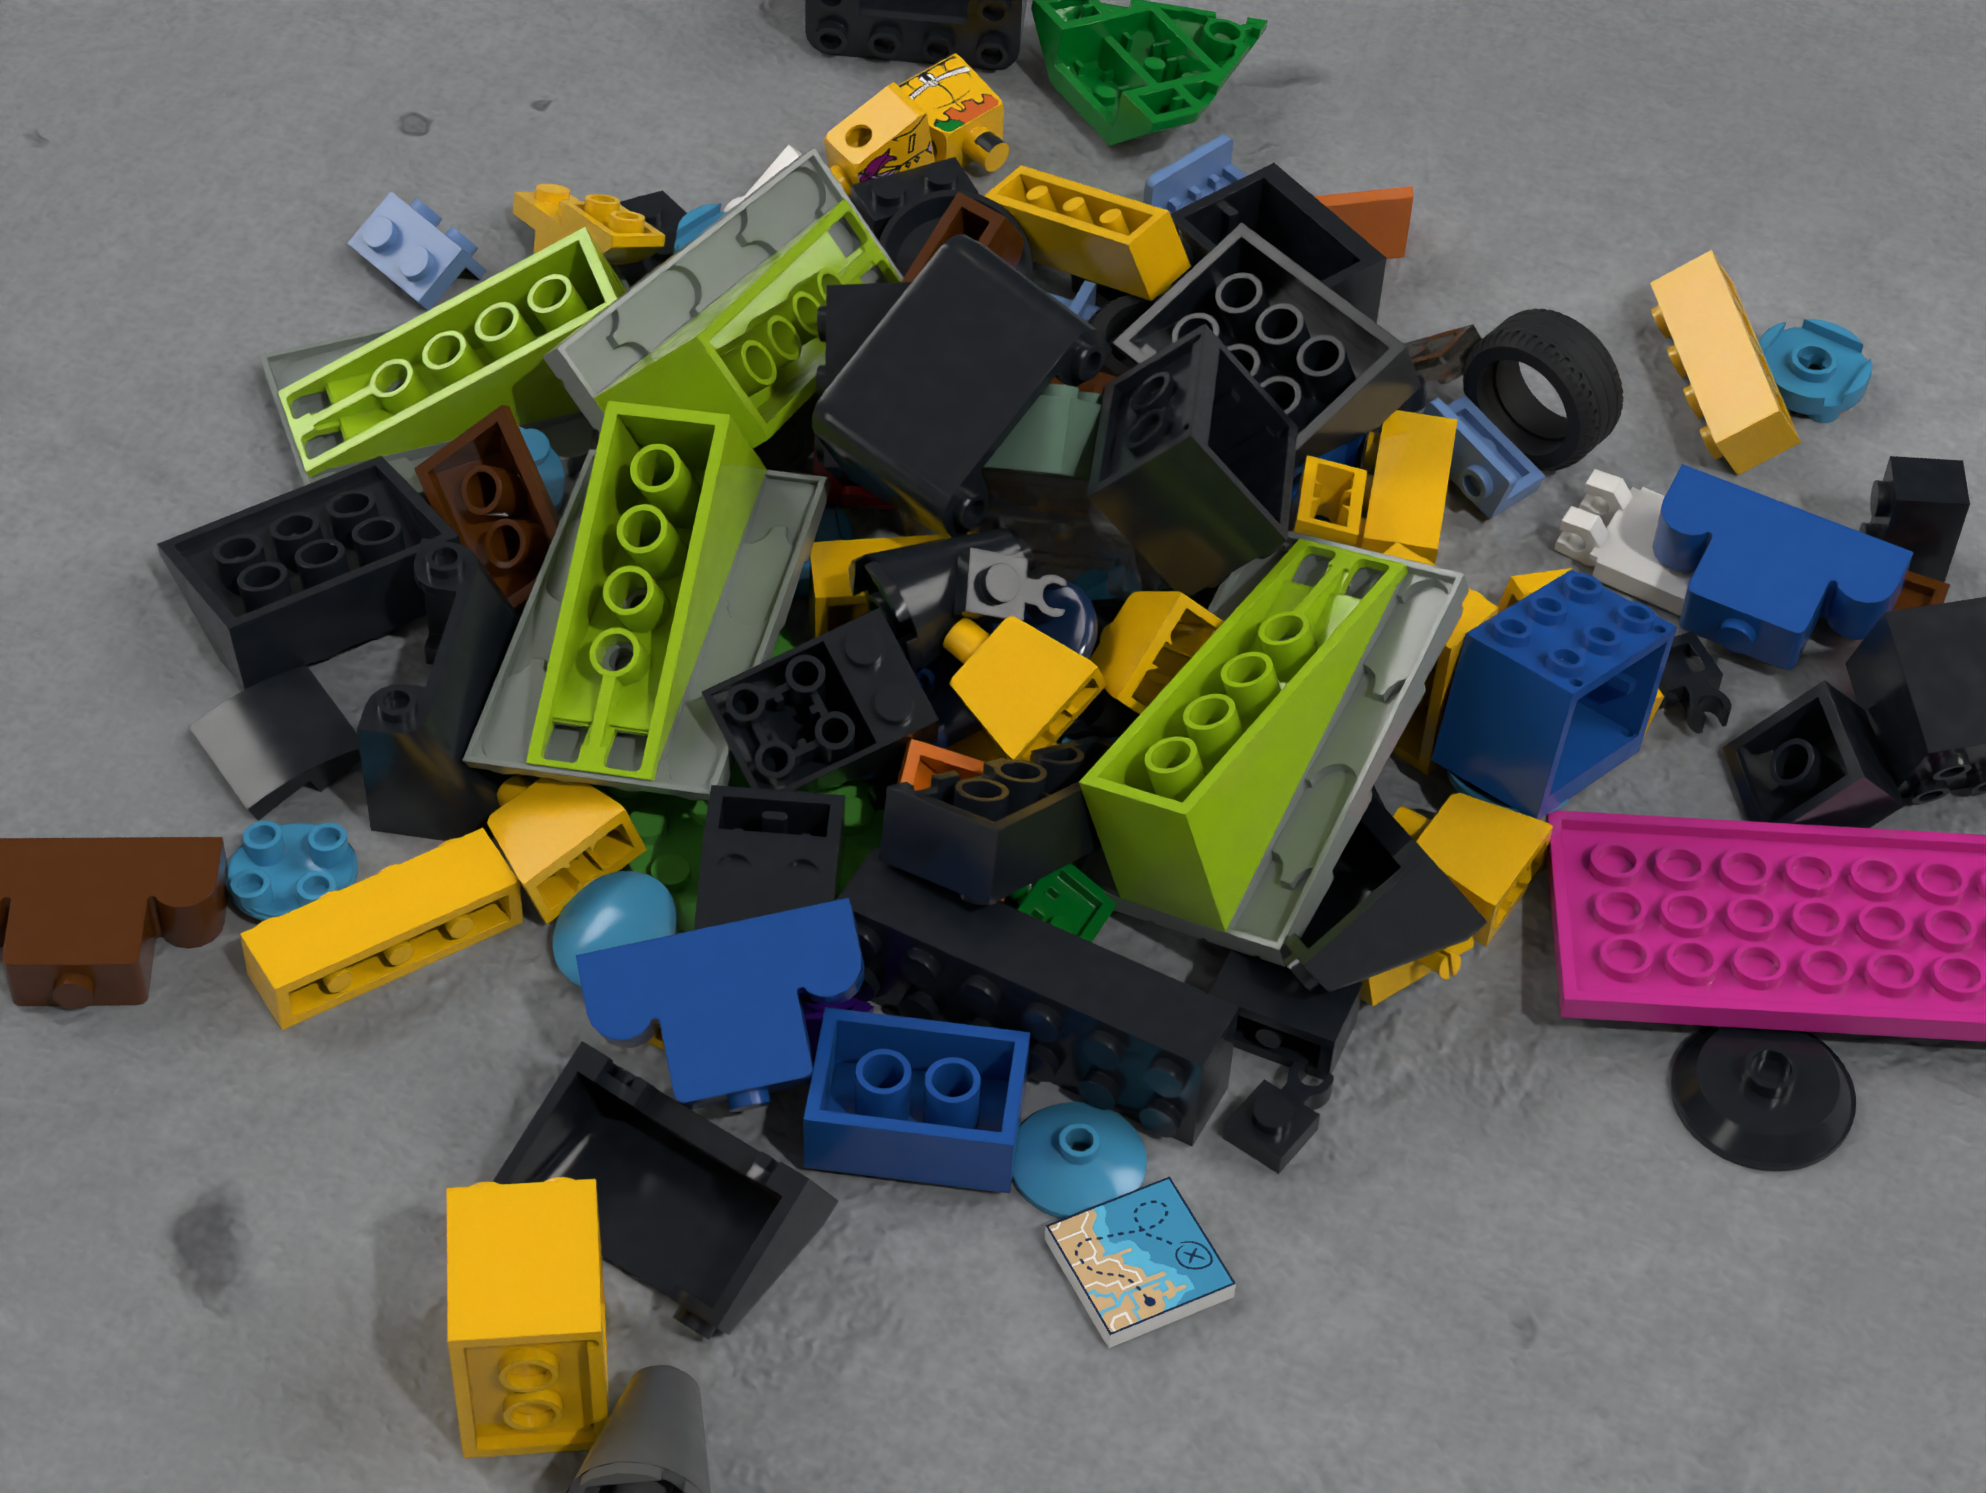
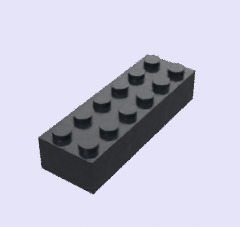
[836,847,1239,1147]

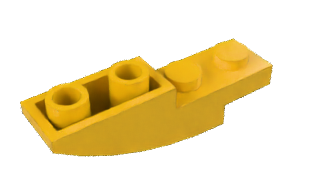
[513,184,665,265]

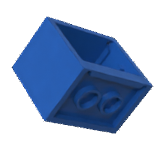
[1431,569,1677,819]

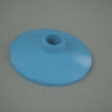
[1012,1102,1147,1219]

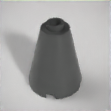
[566,1365,711,1493]

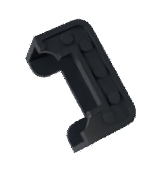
[805,0,1027,70]

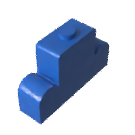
[1652,464,1914,670]
[576,898,864,1112]

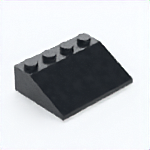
[1112,223,1421,469]
[157,456,461,690]

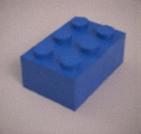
[803,1007,1030,1193]

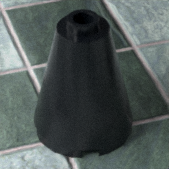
[848,528,1035,674]

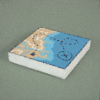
[1044,1176,1236,1349]

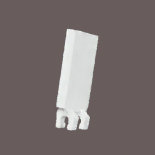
[1554,469,1694,616]

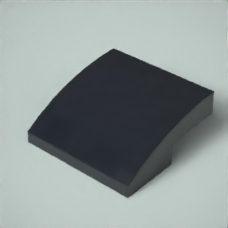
[188,665,361,821]

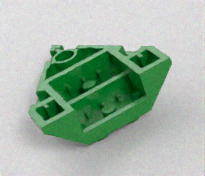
[1031,0,1268,146]

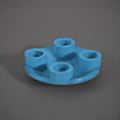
[226,820,358,921]
[553,871,679,988]

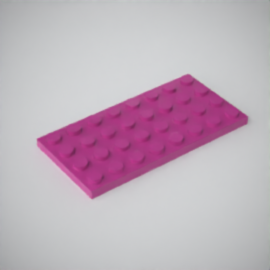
[1545,810,1986,1042]

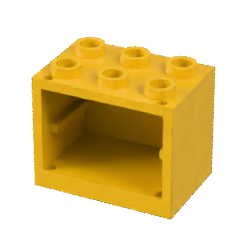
[446,1177,609,1459]

